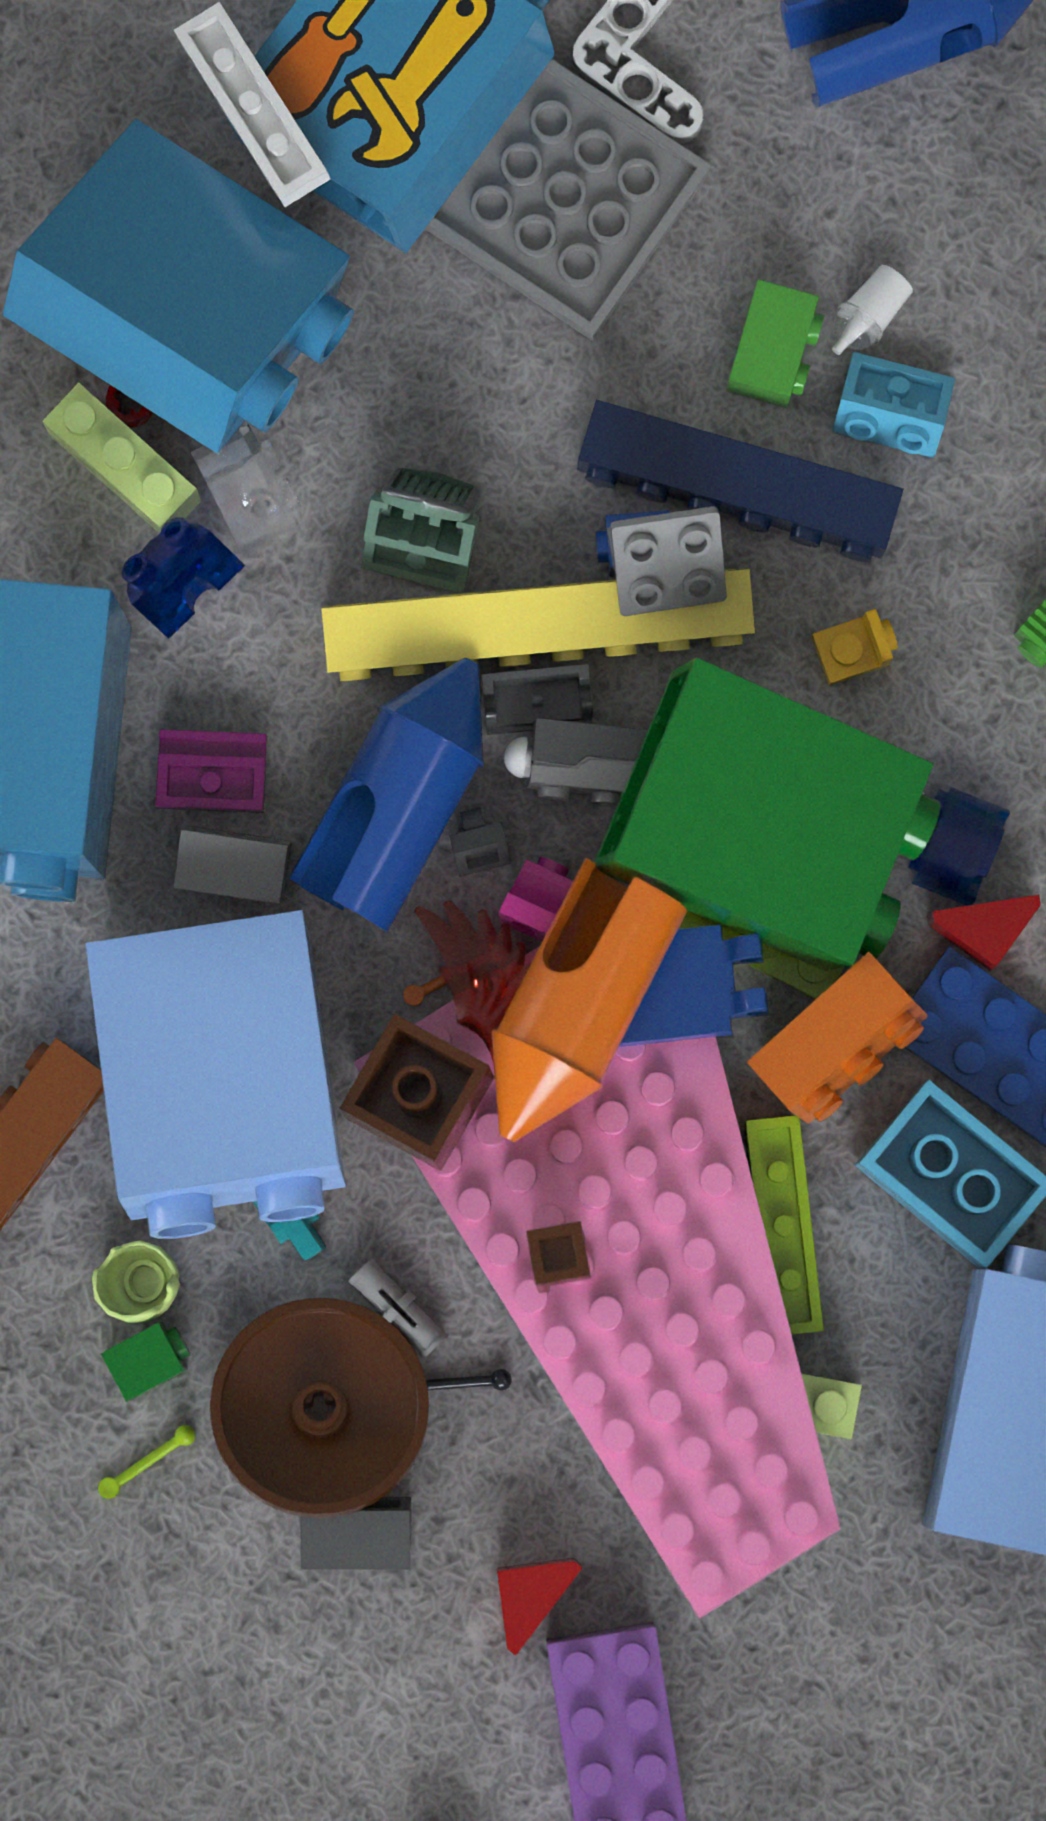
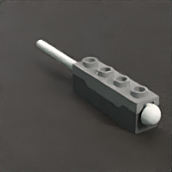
[504,718,924,807]

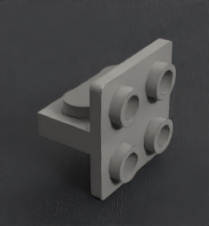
[607,506,727,616]

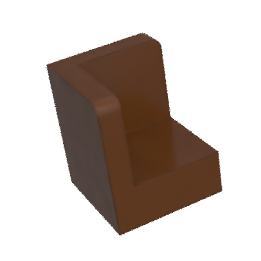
[526,1221,591,1293]

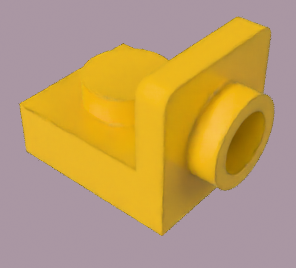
[811,609,898,686]

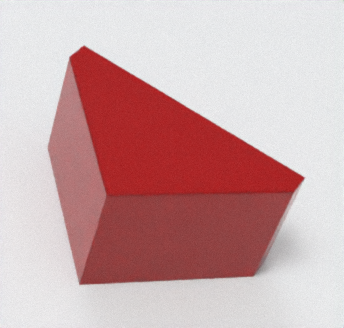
[927,895,1041,971]
[497,1558,583,1656]

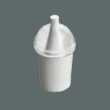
[832,265,913,355]

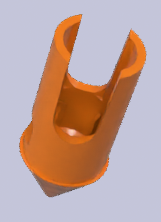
[492,858,687,1142]

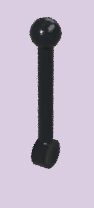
[426,1369,512,1391]

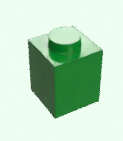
[101,1322,191,1402]

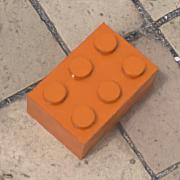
[747,952,928,1124]

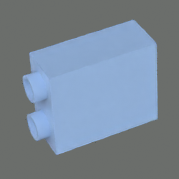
[85,910,346,1239]
[922,1244,1046,1555]

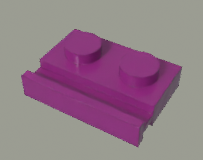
[155,729,268,813]

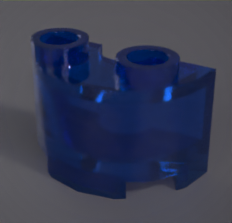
[121,517,246,639]
[908,787,1010,906]

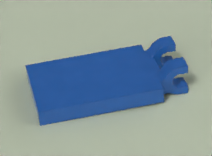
[619,925,769,1047]

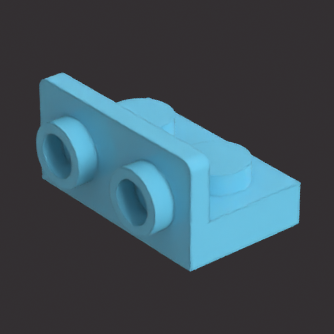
[833,352,955,457]

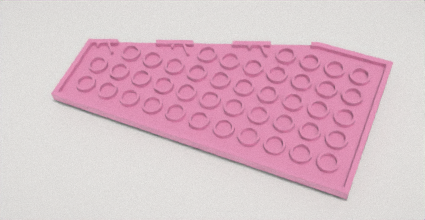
[354,946,840,1619]

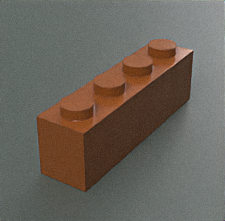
[0,1038,104,1231]

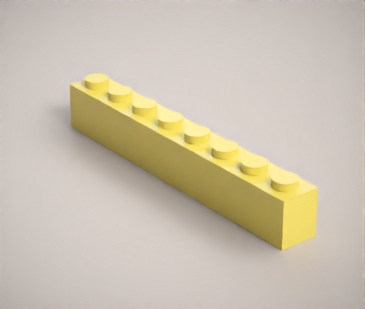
[321,567,755,681]

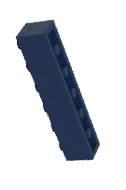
[577,399,904,562]

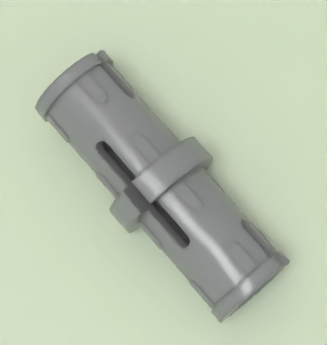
[348,1258,448,1359]

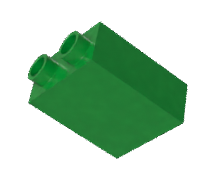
[594,657,940,971]

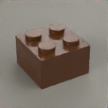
[339,1014,495,1171]

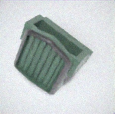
[361,468,481,593]

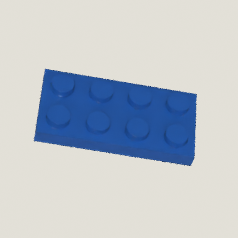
[905,946,1046,1148]

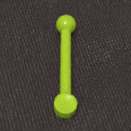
[98,1425,196,1499]

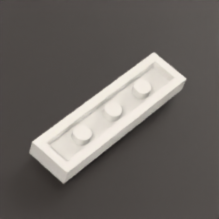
[174,2,330,208]

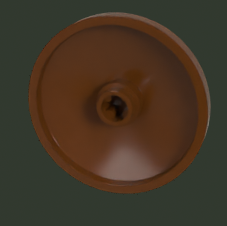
[210,1298,429,1518]

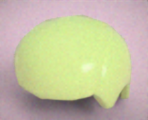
[92,1240,180,1324]

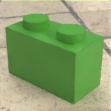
[726,279,825,408]

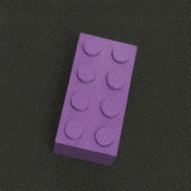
[546,1622,687,1821]

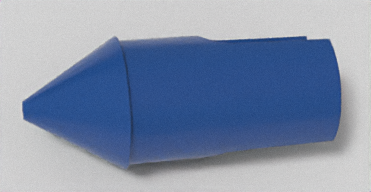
[780,0,1034,108]
[288,658,484,933]

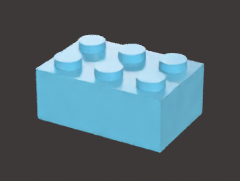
[854,1079,1046,1269]

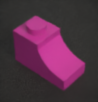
[499,856,573,942]

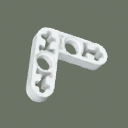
[573,0,703,145]

